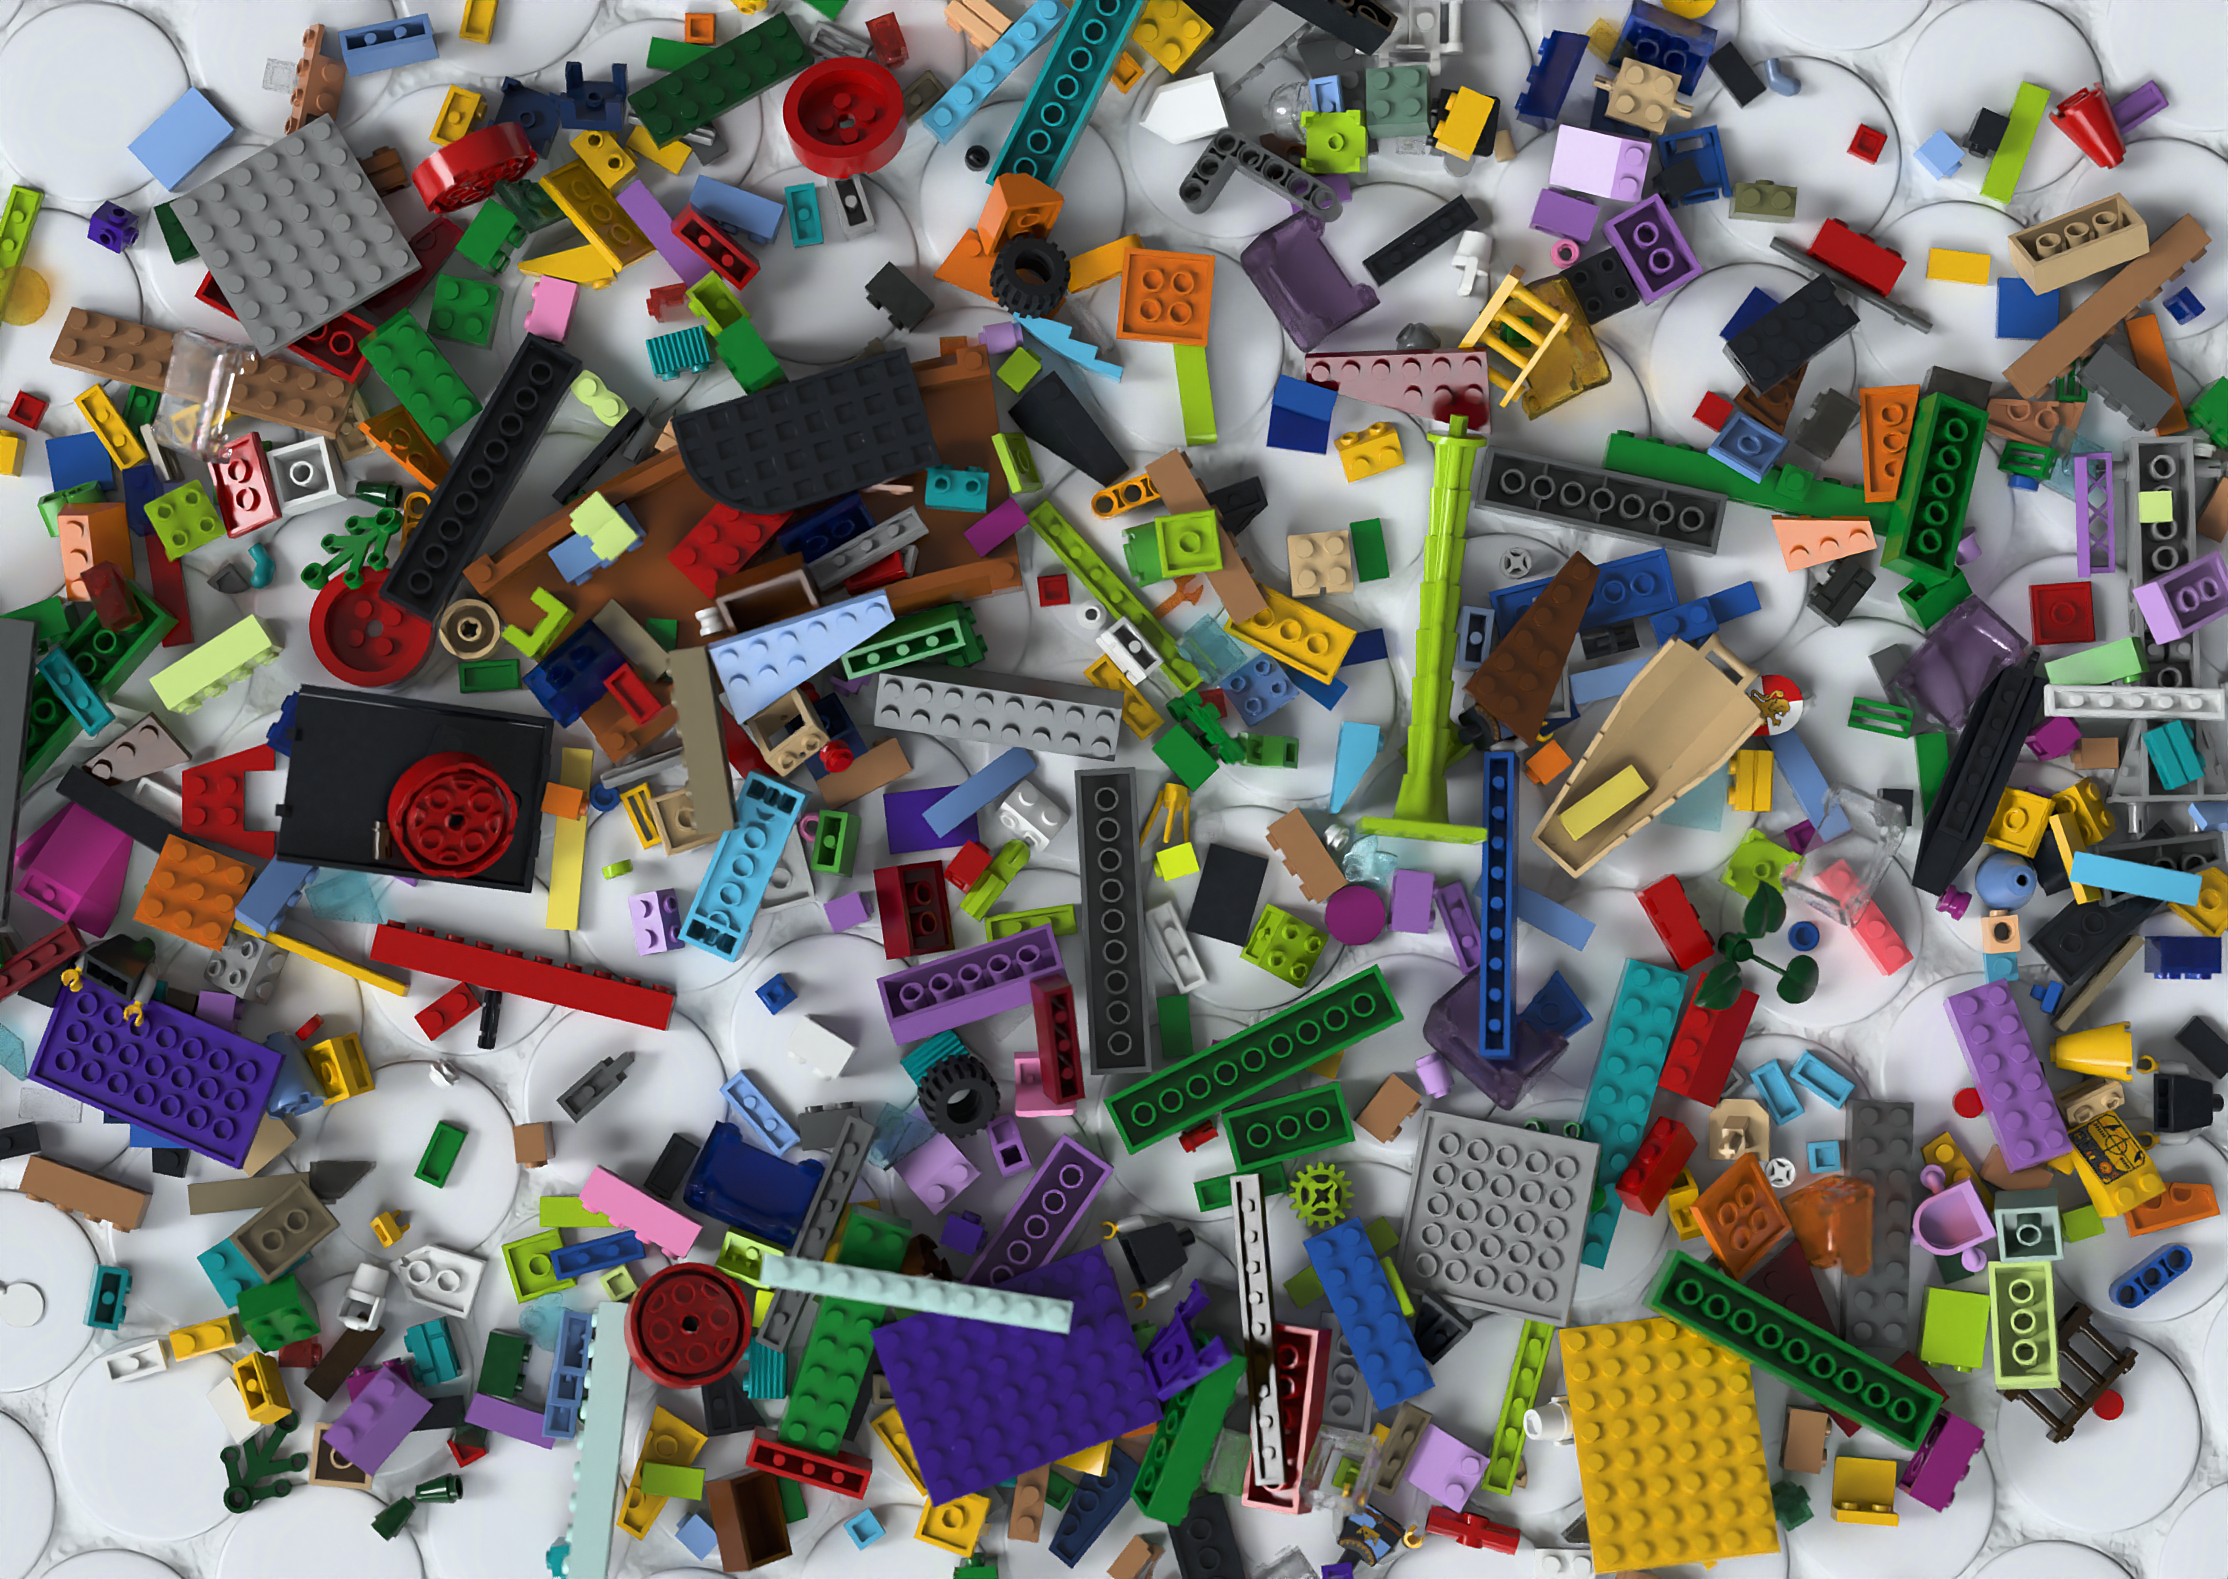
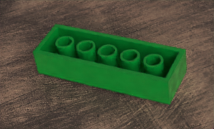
[1880,391,1990,587]
[1130,1327,1248,1527]

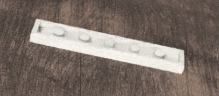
[2044,684,2226,721]

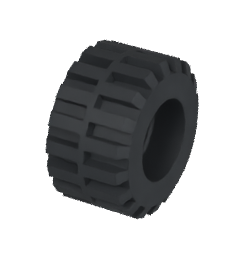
[989,234,1071,319]
[917,1054,1001,1139]

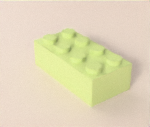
[149,614,284,715]
[1988,1261,2061,1390]

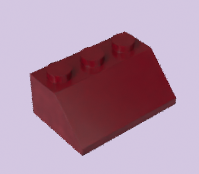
[873,860,955,960]

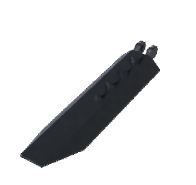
[1911,643,2050,897]

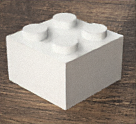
[266,436,348,516]
[784,1015,859,1081]

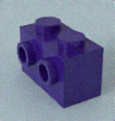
[939,1210,989,1256]

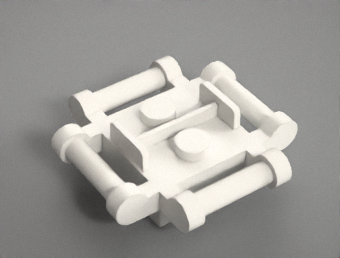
[1355,0,1464,77]

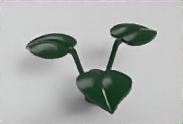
[1693,880,1819,1010]

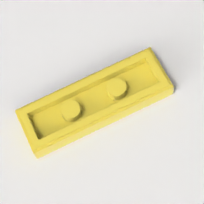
[1557,764,1649,841]

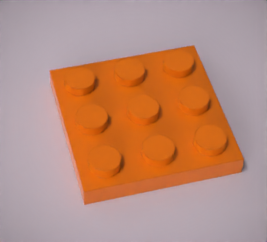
[1116,247,1215,348]
[133,834,256,953]
[1689,1153,1792,1282]

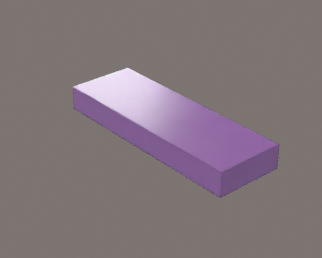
[1434,880,1481,975]
[464,1391,556,1450]

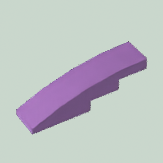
[615,179,713,289]

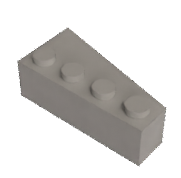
[1195,2,1316,99]

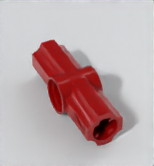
[1425,1505,1521,1555]

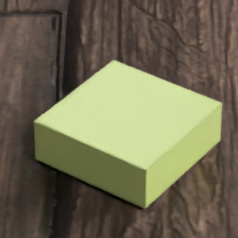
[2138,491,2173,523]
[599,1263,640,1302]

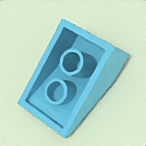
[1329,721,1385,815]

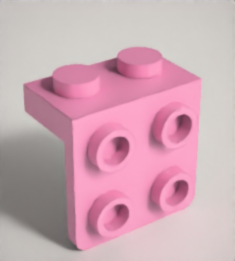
[1014,1051,1077,1118]

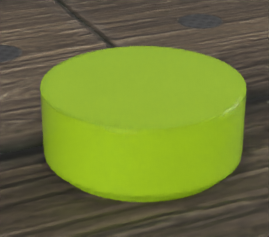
[602,859,633,880]

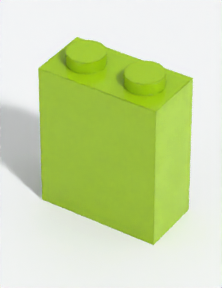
[1915,1285,1990,1373]

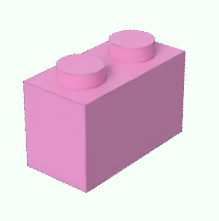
[524,275,581,347]

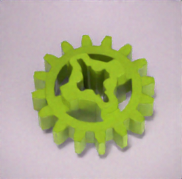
[1287,1161,1354,1228]

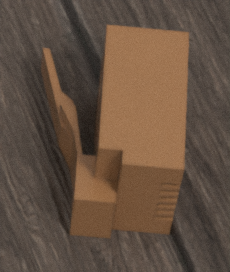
[1107,1534,1166,1579]

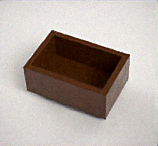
[715,551,824,636]
[705,1467,793,1573]

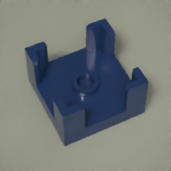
[559,61,629,131]
[487,76,561,160]

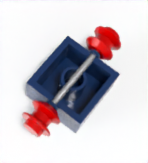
[784,681,869,781]

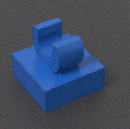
[755,973,798,1016]
[2030,980,2066,1016]

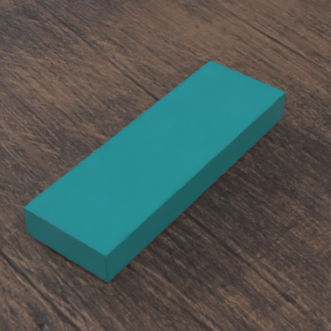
[36,646,117,737]

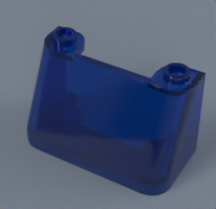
[683,1120,826,1250]

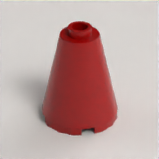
[2048,82,2126,169]

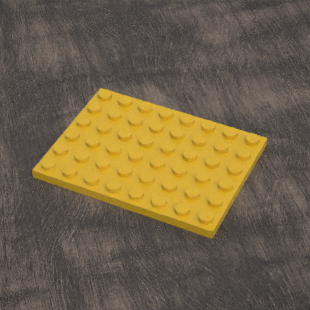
[1558,1317,1781,1575]

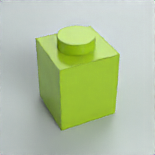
[996,346,1043,397]
[2060,1201,2106,1243]

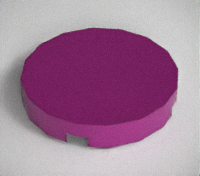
[1325,886,1385,945]

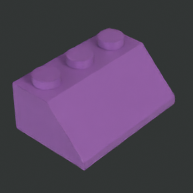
[322,1365,433,1476]

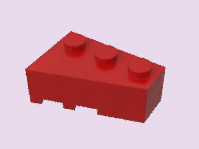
[1634,873,1715,971]

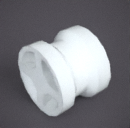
[695,606,729,637]
[1762,1156,1796,1188]

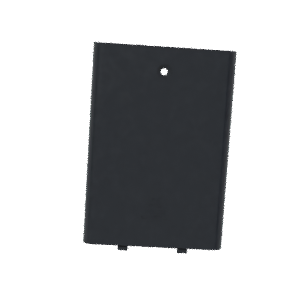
[274,684,555,893]

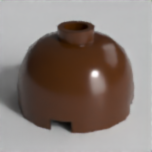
[898,1233,953,1283]

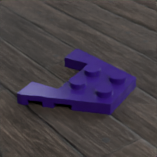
[1142,1278,1233,1401]

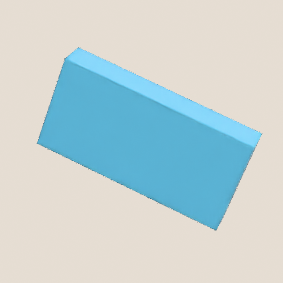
[1788,1050,1857,1110]
[1748,1058,1805,1127]

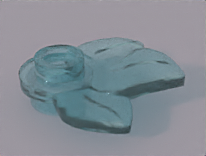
[1338,834,1399,889]
[519,1292,574,1352]

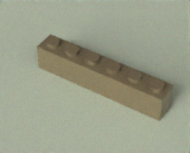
[666,646,740,835]

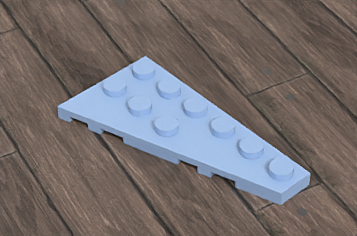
[708,589,895,725]

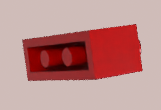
[670,202,761,291]
[1806,218,1907,297]
[1614,1116,1698,1217]

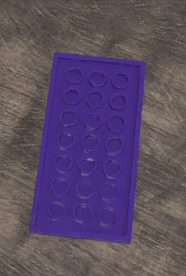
[27,965,287,1170]

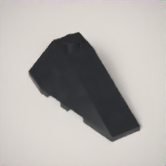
[1008,371,1130,488]

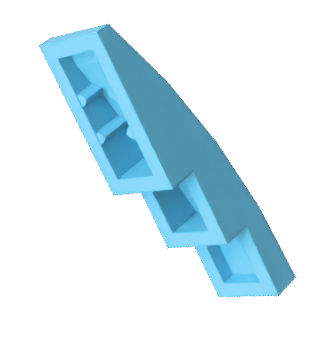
[1013,312,1123,383]
[2069,851,2203,906]

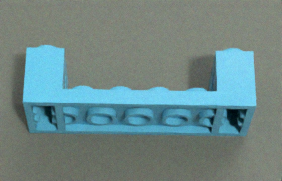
[678,768,813,963]

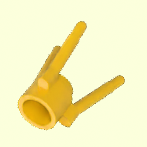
[1139,783,1192,848]

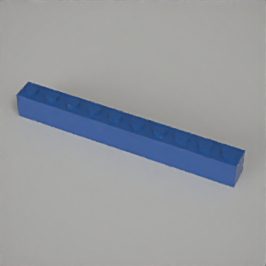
[1479,752,1520,1060]

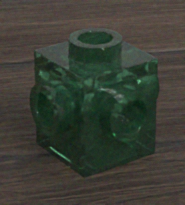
[1770,1480,1814,1532]

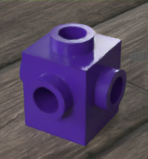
[87,200,139,254]

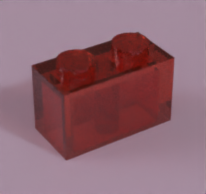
[865,12,909,70]
[80,560,143,633]

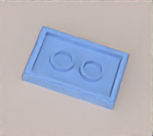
[127,86,236,193]

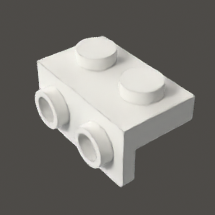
[995,778,1071,852]

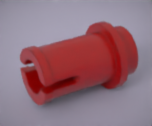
[1178,1119,1219,1153]

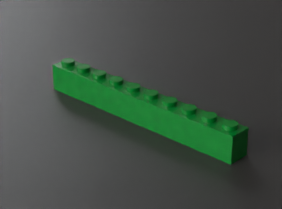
[1601,430,1895,537]

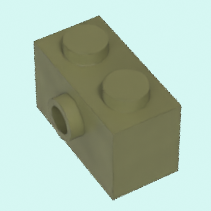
[1729,180,1797,224]

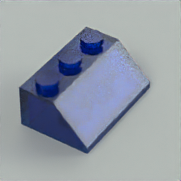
[1608,0,1718,96]
[1514,30,1590,133]
[776,491,877,564]
[522,618,634,729]

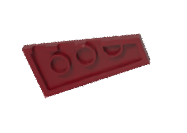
[361,215,465,323]

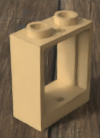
[746,686,831,777]

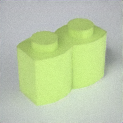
[570,370,630,430]
[570,491,640,562]

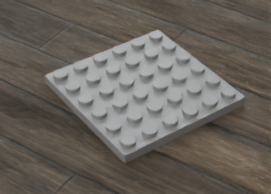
[169,113,422,360]
[1395,1109,1602,1327]

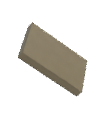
[228,1178,341,1285]

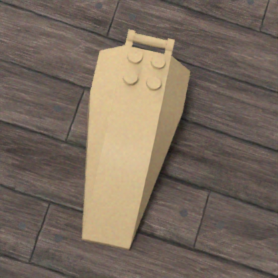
[1530,632,1765,879]

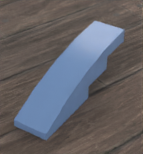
[1761,728,1851,843]
[922,747,1038,839]
[1472,875,1596,951]
[542,1310,593,1440]

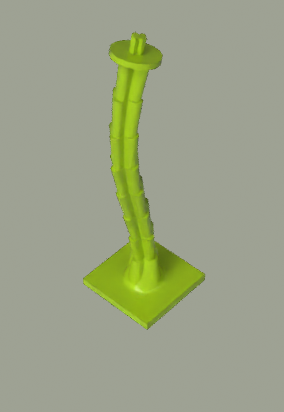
[1354,414,1488,845]

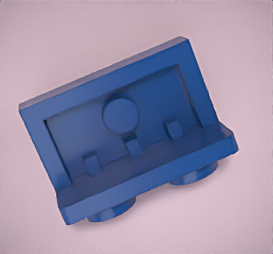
[1649,596,1720,650]

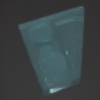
[304,871,384,924]

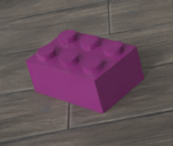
[1897,1407,1985,1513]

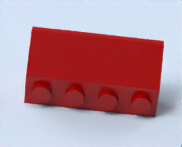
[1657,972,1760,1109]

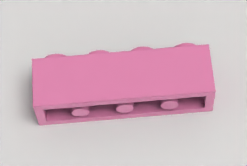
[578,1164,705,1260]

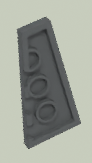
[1297,38,1379,155]

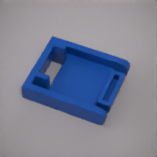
[1656,125,1731,209]

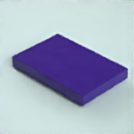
[883,785,980,855]

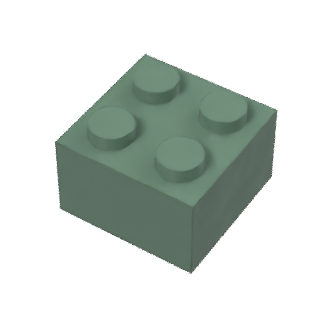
[1366,65,1431,139]
[1994,1188,2064,1263]

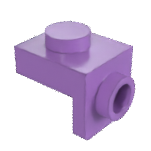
[828,673,874,697]

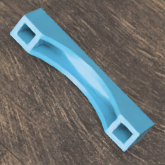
[921,0,1070,147]

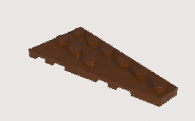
[1461,551,1601,748]

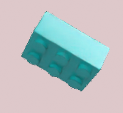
[196,1238,314,1309]

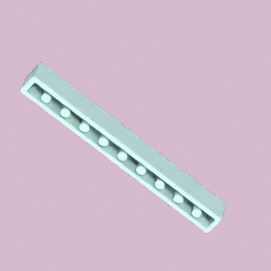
[759,1253,1073,1333]
[563,1301,633,1579]

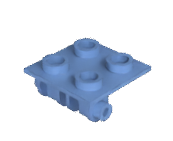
[1218,653,1300,728]

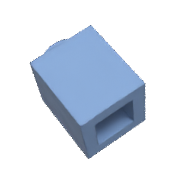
[1913,128,1965,181]
[675,1509,718,1561]

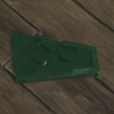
[493,179,568,234]

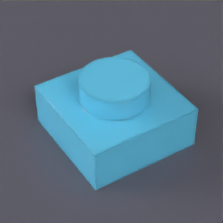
[1983,952,2019,983]
[1806,1140,1841,1174]
[843,1507,886,1551]

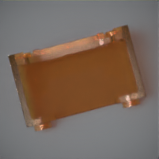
[1779,1174,1875,1278]

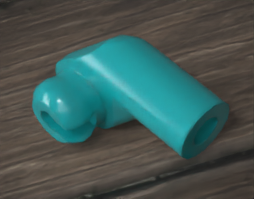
[248,542,276,589]

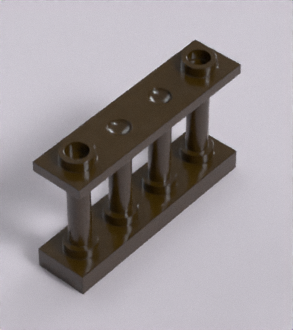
[1996,1301,2139,1444]

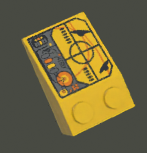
[2067,1110,2166,1218]

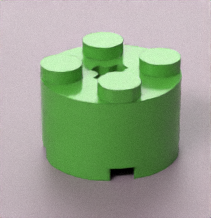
[1122,521,1175,588]

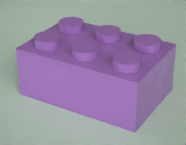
[1601,193,1703,307]

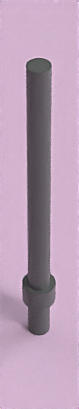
[1769,236,1933,335]

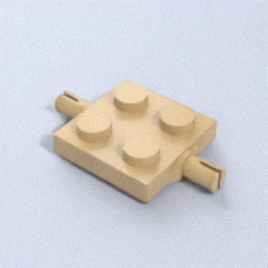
[1592,57,1694,135]

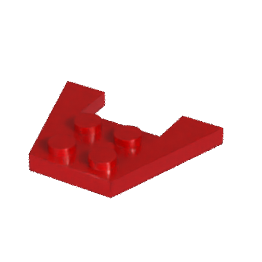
[182,740,276,860]

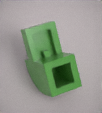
[1237,732,1299,769]

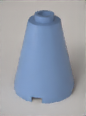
[1975,851,2037,912]
[262,1031,328,1120]

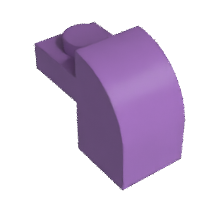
[986,1112,1033,1179]

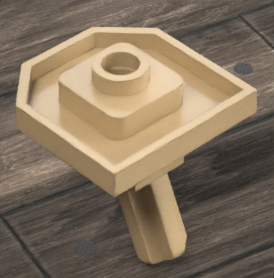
[1709,1099,1771,1161]

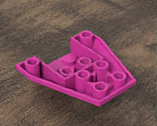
[11,801,134,939]

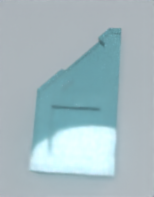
[0,1023,27,1082]

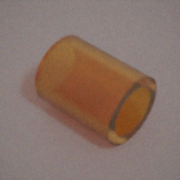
[940,336,968,356]

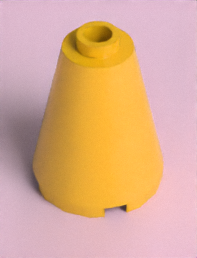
[2049,1021,2132,1082]

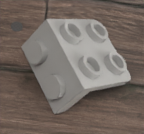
[204,925,290,1005]

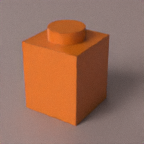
[1523,739,1573,787]
[540,782,590,821]

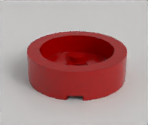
[783,57,908,179]
[412,122,539,214]
[309,566,437,689]
[388,751,518,879]
[624,1262,752,1389]

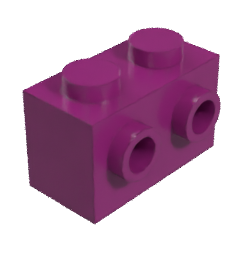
[2024,716,2082,761]

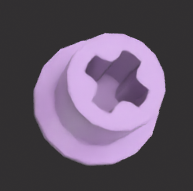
[1955,526,1982,566]

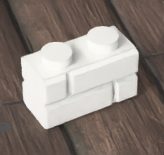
[1095,615,1165,686]

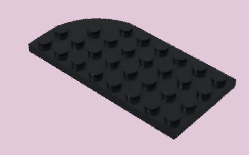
[669,347,942,516]

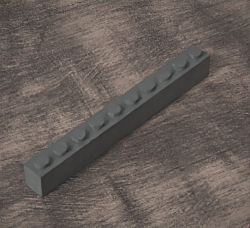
[0,618,41,928]

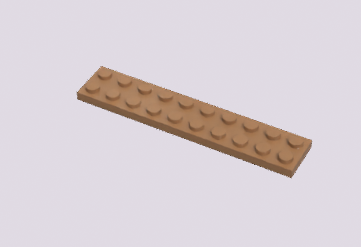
[50,307,358,439]

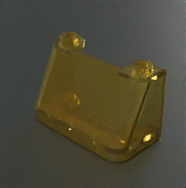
[1479,274,1612,421]

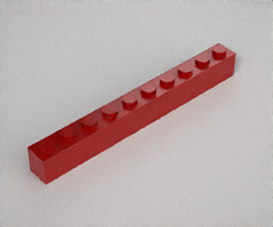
[369,919,677,1031]

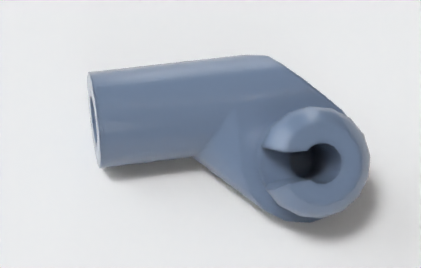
[1764,58,1801,97]

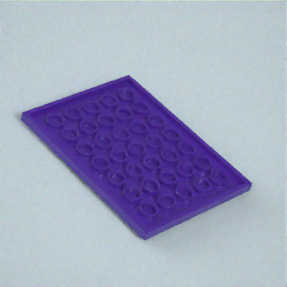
[870,1244,1164,1508]

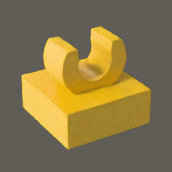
[369,1210,410,1249]

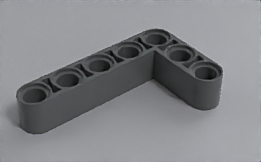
[1179,128,1343,222]

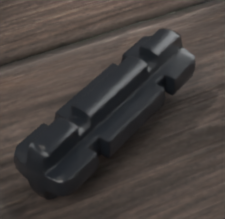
[477,990,502,1050]

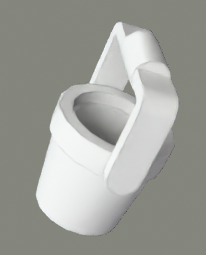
[1451,231,1493,298]
[336,1263,390,1331]
[1523,1394,1575,1446]

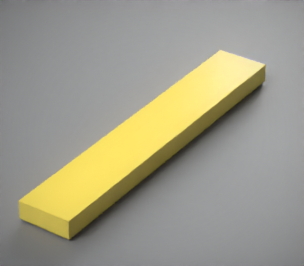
[546,747,594,931]

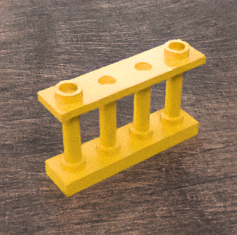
[1458,264,1576,407]

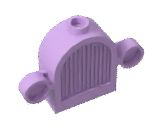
[1910,1163,1997,1272]

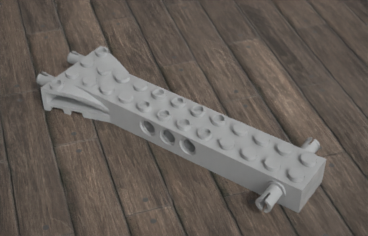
[2095,436,2228,833]

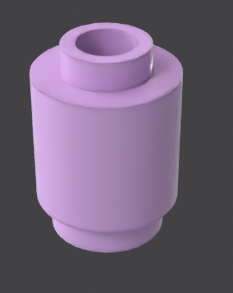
[978,321,1024,356]
[1415,1051,1455,1099]

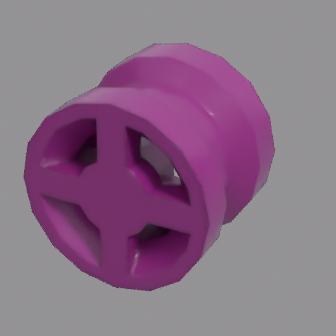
[1936,884,1972,921]

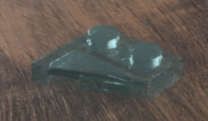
[865,1103,938,1172]

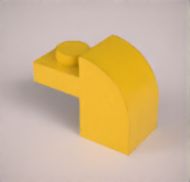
[1664,1166,1704,1242]

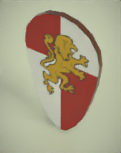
[1745,674,1804,736]

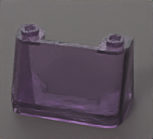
[1240,209,1381,353]
[1883,594,2029,734]
[1423,964,1570,1111]

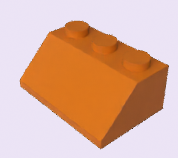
[976,173,1065,257]
[57,502,136,602]

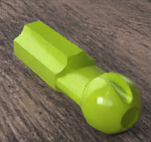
[959,839,1031,922]

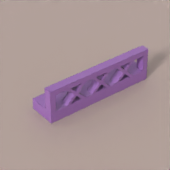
[2074,451,2115,578]

